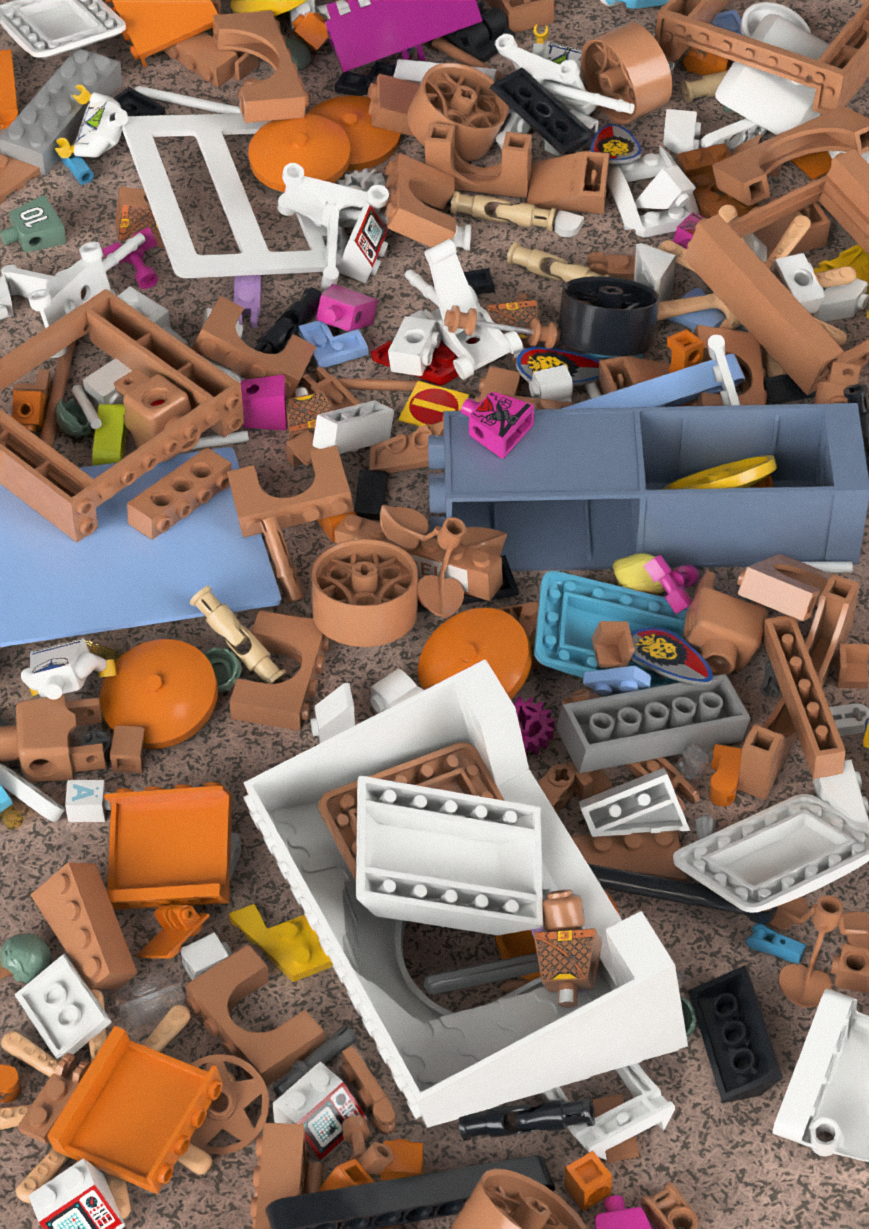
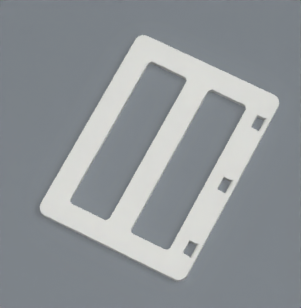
[121,113,344,278]

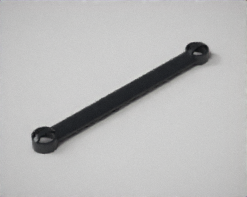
[587,863,778,924]

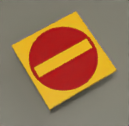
[398,381,469,426]

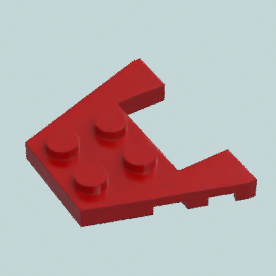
[371,337,477,386]

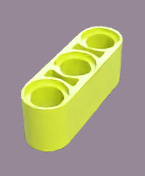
[92,404,127,466]

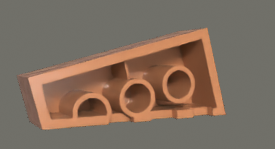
[31,862,138,990]

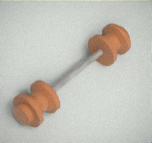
[444,305,561,349]

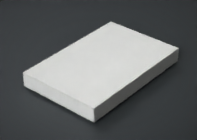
[15,954,112,1061]

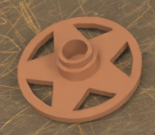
[190,1054,269,1155]

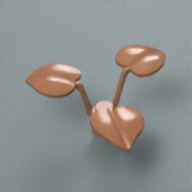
[380,505,507,617]
[763,895,869,1008]

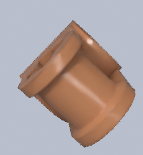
[538,764,575,815]
[640,1182,698,1229]

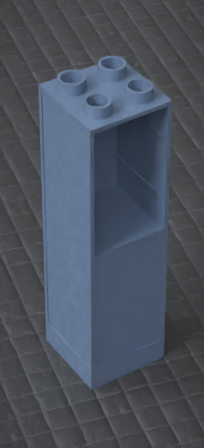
[428,403,869,571]

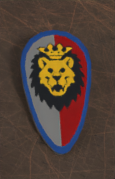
[591,124,642,164]
[516,347,599,386]
[631,627,713,686]

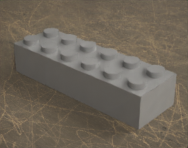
[0,48,123,176]
[556,674,750,774]

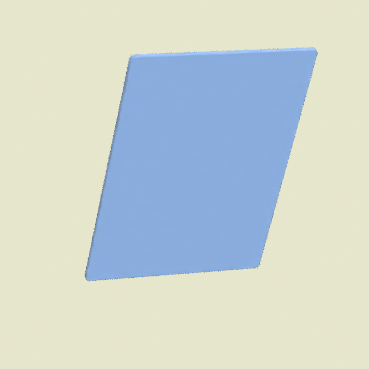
[0,447,281,647]

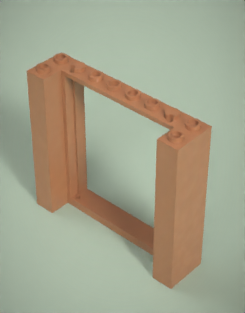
[654,0,869,114]
[684,149,869,395]
[0,289,244,542]

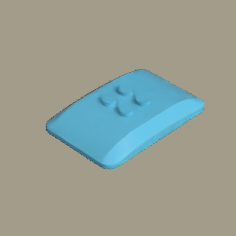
[534,571,690,690]

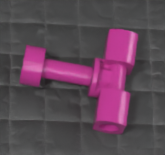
[102,227,158,289]
[644,555,699,614]

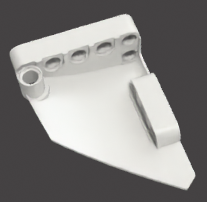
[773,988,869,1162]

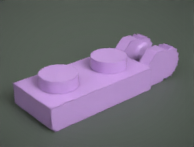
[233,275,262,328]

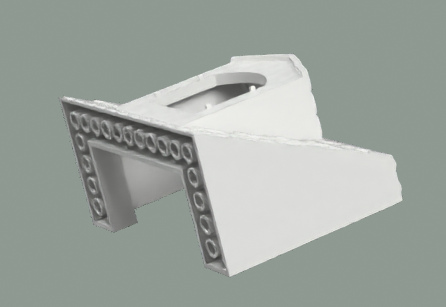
[243,659,688,1128]

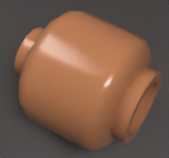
[543,889,585,931]

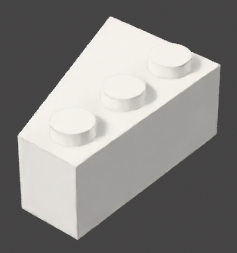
[579,768,690,837]

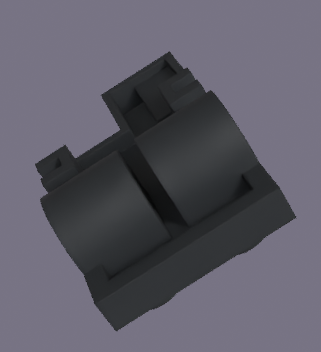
[441,0,516,63]

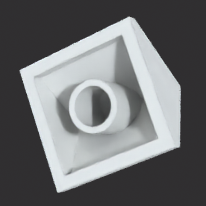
[634,243,676,302]

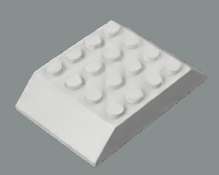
[356,776,543,935]

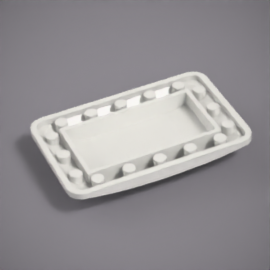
[0,0,126,59]
[715,14,830,135]
[673,794,869,912]

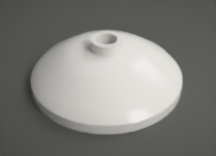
[740,2,811,37]

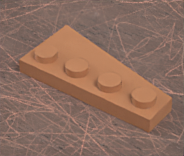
[0,154,41,204]
[369,417,444,474]
[571,830,686,881]

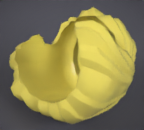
[612,553,665,596]

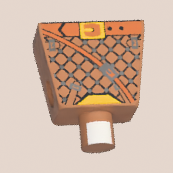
[115,187,160,241]
[486,299,537,364]
[285,387,334,441]
[534,928,602,1008]

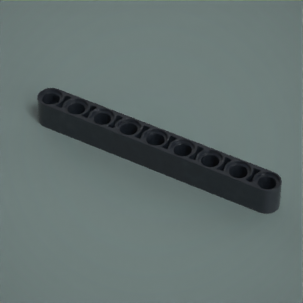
[265,1155,556,1229]

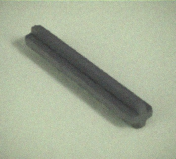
[424,953,540,995]

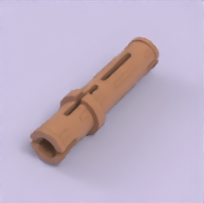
[259,516,305,604]

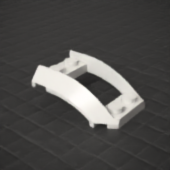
[607,145,699,238]
[543,1063,675,1160]

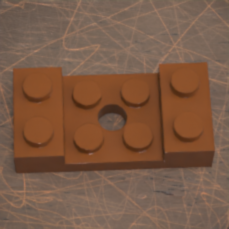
[677,143,760,219]

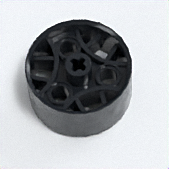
[558,276,660,356]

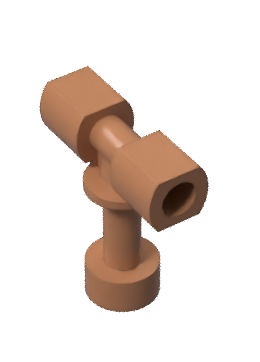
[342,1116,393,1176]

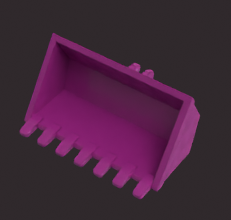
[325,0,482,72]

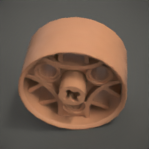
[580,22,672,125]
[407,63,509,161]
[311,539,418,647]
[451,1169,587,1229]

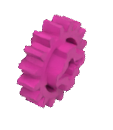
[513,696,555,757]

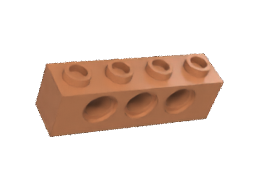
[127,447,231,540]

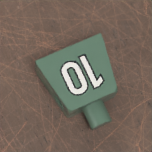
[0,195,66,253]

